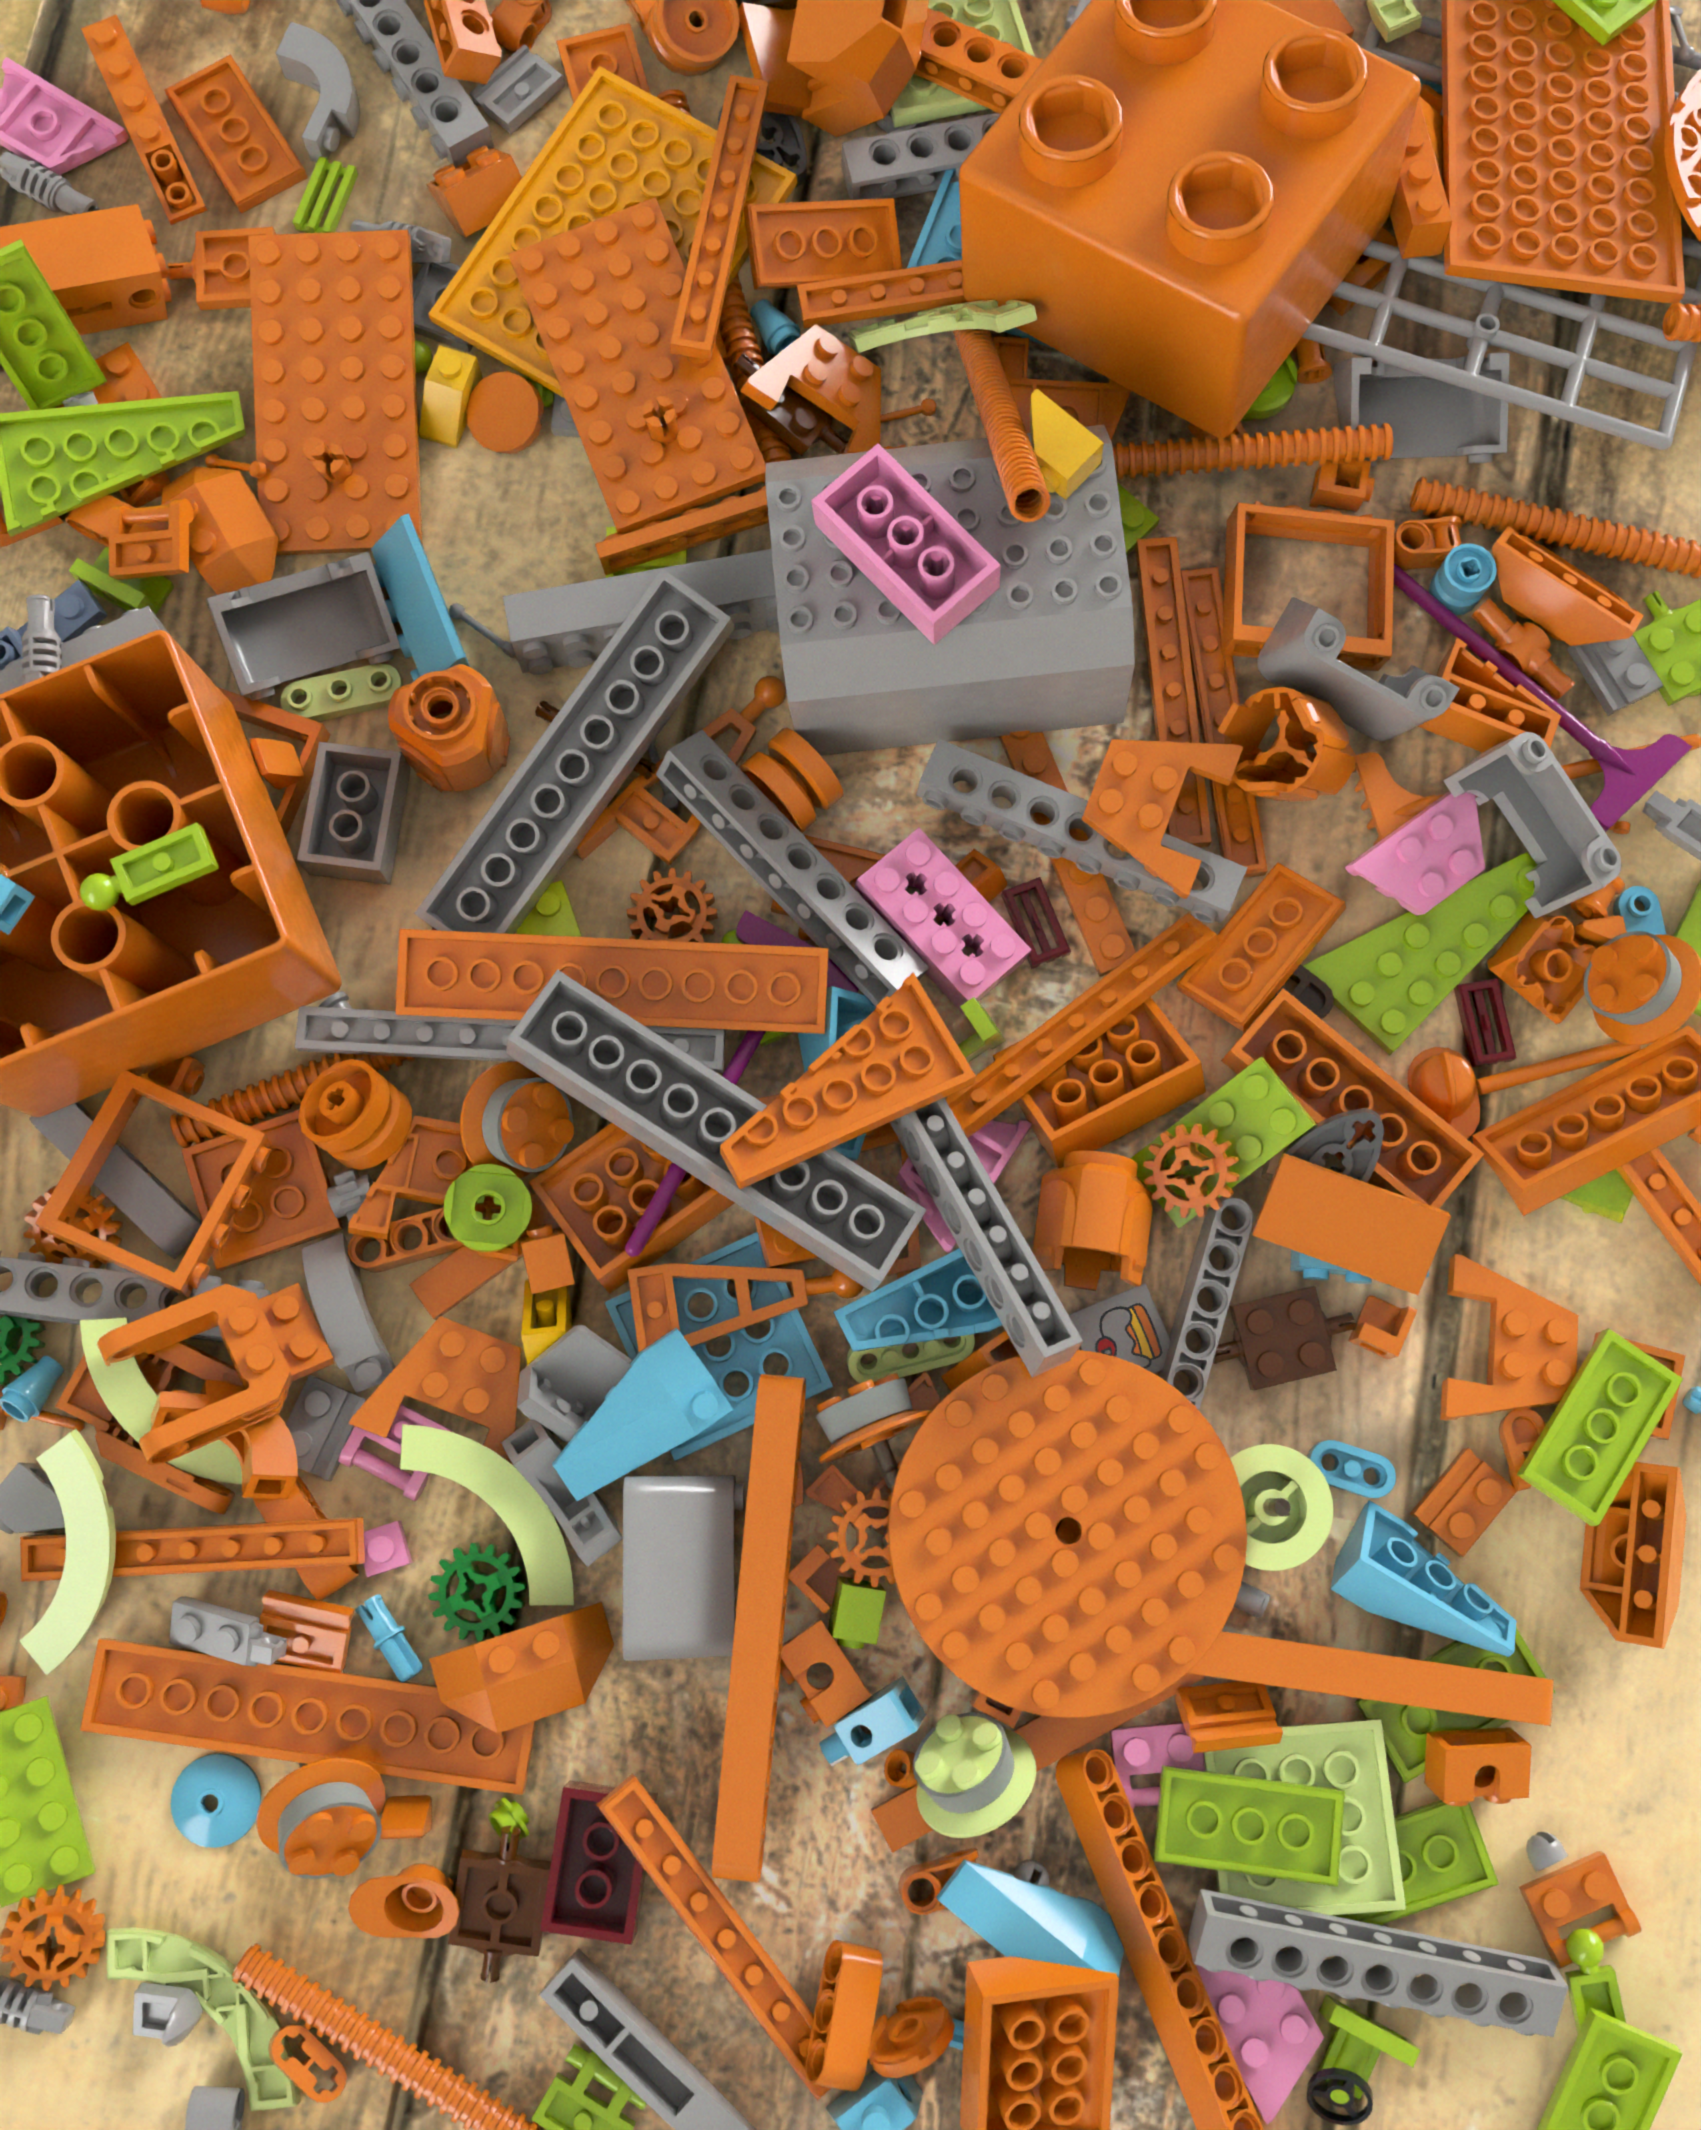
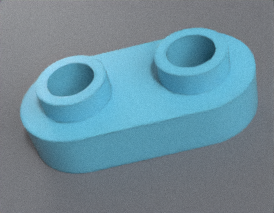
[1613,886,1666,935]
[1307,1440,1396,1498]

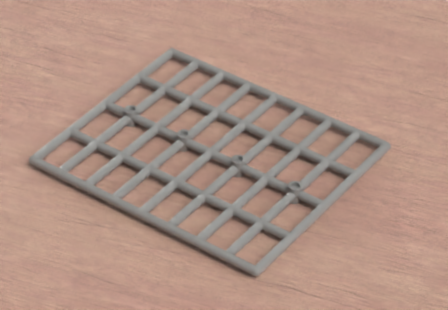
[1302,15,1701,450]

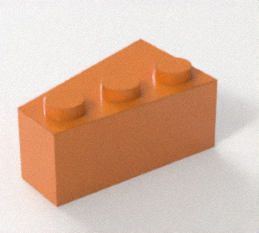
[1418,637,1561,753]

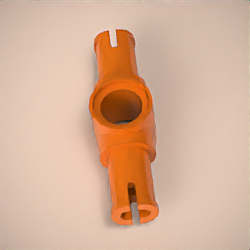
[1470,598,1575,701]

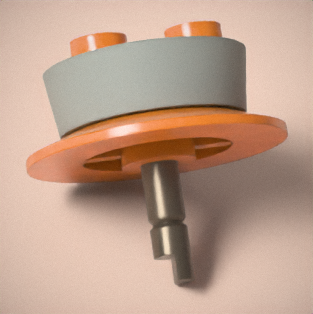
[1584,931,1701,1045]
[460,1061,574,1178]
[816,1373,932,1492]
[256,1758,385,1879]

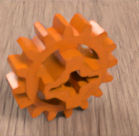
[627,868,718,942]
[1143,1123,1240,1218]
[23,1186,123,1269]
[827,1488,895,1587]
[0,1885,106,1991]

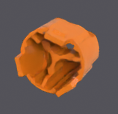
[388,664,511,793]
[1217,687,1357,801]
[1032,1151,1153,1291]

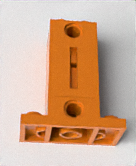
[0,204,172,335]

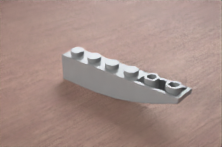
[539,1948,756,2130]

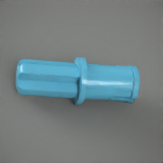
[355,1594,423,1682]

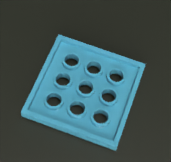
[605,1232,833,1461]

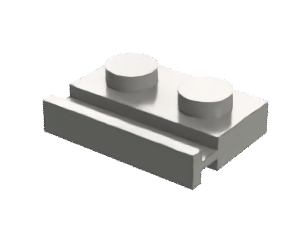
[470,44,565,134]
[1567,635,1663,716]
[286,1375,367,1481]

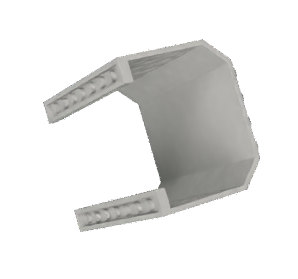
[765,425,1135,756]

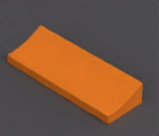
[1472,1025,1701,1216]

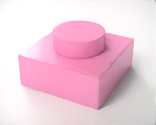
[363,1521,413,1577]

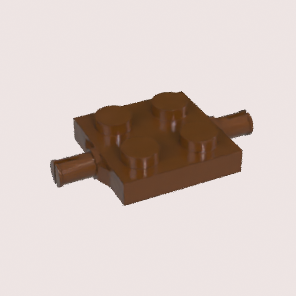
[733,349,848,456]
[1213,1286,1356,1391]
[448,1826,551,1983]

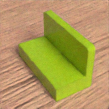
[69,547,174,615]

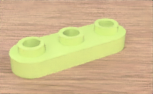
[280,663,404,722]
[847,1334,975,1383]

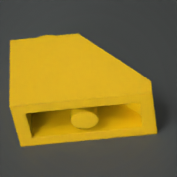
[419,345,483,449]
[1030,389,1104,500]
[521,1280,573,1366]

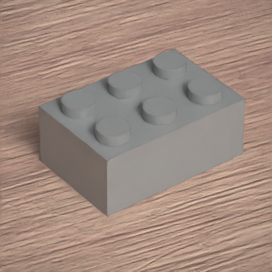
[297,742,411,885]

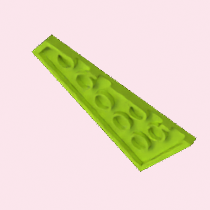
[0,391,246,537]
[1303,852,1537,1055]

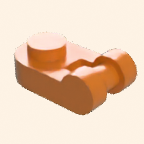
[1499,1408,1546,1491]

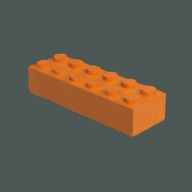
[1221,988,1484,1209]

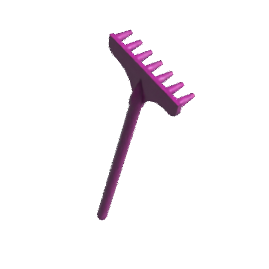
[1393,563,1692,833]
[625,910,859,1257]

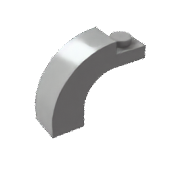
[276,22,360,162]
[302,1232,395,1393]
[501,1420,623,1567]

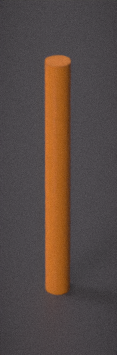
[1476,1041,1640,1095]

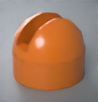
[884,1749,918,1788]

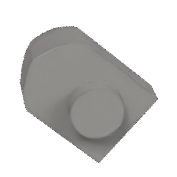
[133,1982,203,2047]

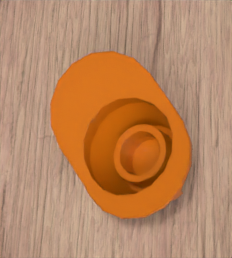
[1408,1047,1480,1139]
[348,1863,460,1939]

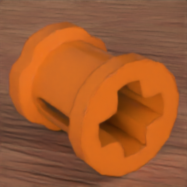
[1293,337,1333,384]
[1571,876,1625,920]

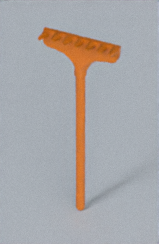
[1352,734,1701,846]

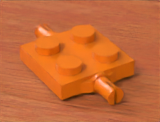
[168,227,276,310]

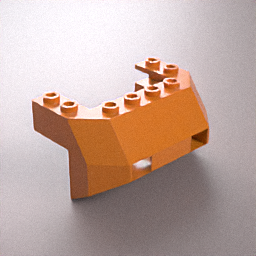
[786,0,929,137]

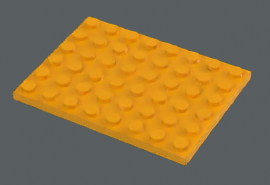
[428,66,797,398]

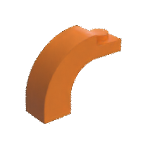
[151,1379,298,1499]

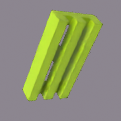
[292,156,358,233]

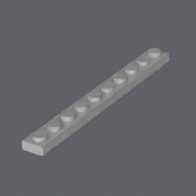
[295,1006,726,1073]

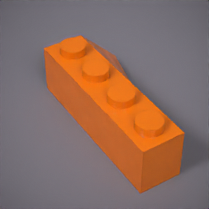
[1390,96,1453,259]

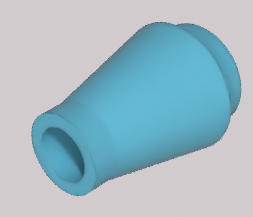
[750,299,801,355]
[0,1356,64,1422]

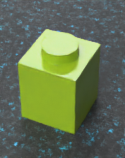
[828,1576,886,1649]

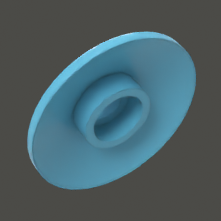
[171,1753,262,1848]

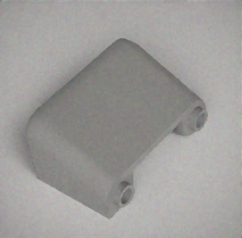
[1334,353,1510,467]
[206,551,401,701]
[1257,597,1460,741]
[1443,732,1622,919]
[623,1475,744,1661]

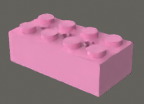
[811,443,1001,645]
[854,827,1032,1015]

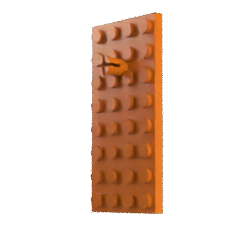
[508,197,766,534]
[248,230,423,556]

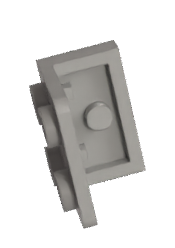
[517,1325,633,1442]

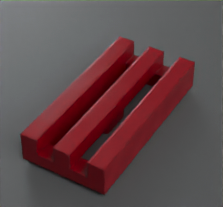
[1001,877,1071,969]
[1454,978,1517,1068]

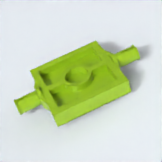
[1632,590,1701,706]

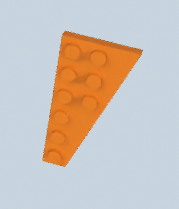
[720,972,976,1189]

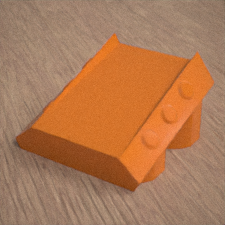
[1487,912,1596,1025]

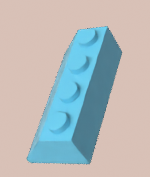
[371,514,470,681]

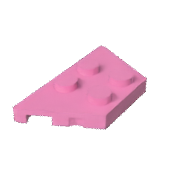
[0,57,129,176]
[1345,791,1485,916]
[896,1119,1032,1253]
[1190,1951,1324,2124]

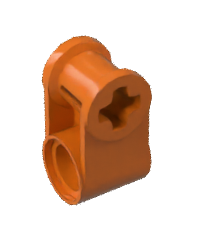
[491,0,552,53]
[1394,516,1462,571]
[898,1848,979,1915]

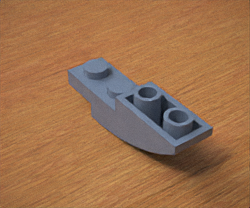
[0,580,108,670]

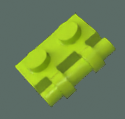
[531,2043,647,2130]

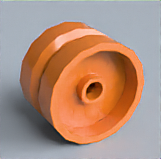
[647,0,740,77]
[740,727,843,833]
[298,1059,413,1170]

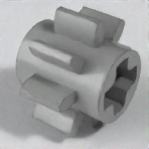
[326,1169,373,1222]

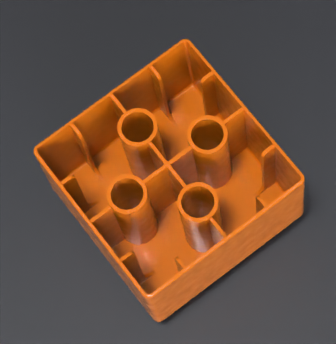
[959,0,1421,438]
[0,630,342,1117]

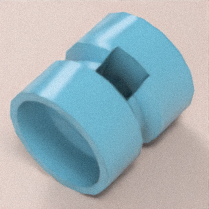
[1429,543,1497,615]

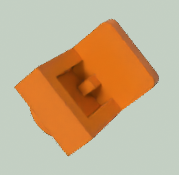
[140,1055,206,1099]

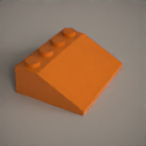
[992,997,1206,1168]
[529,1123,734,1294]
[960,1956,1119,2130]

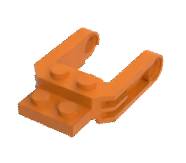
[97,1283,334,1465]
[55,1341,288,1514]

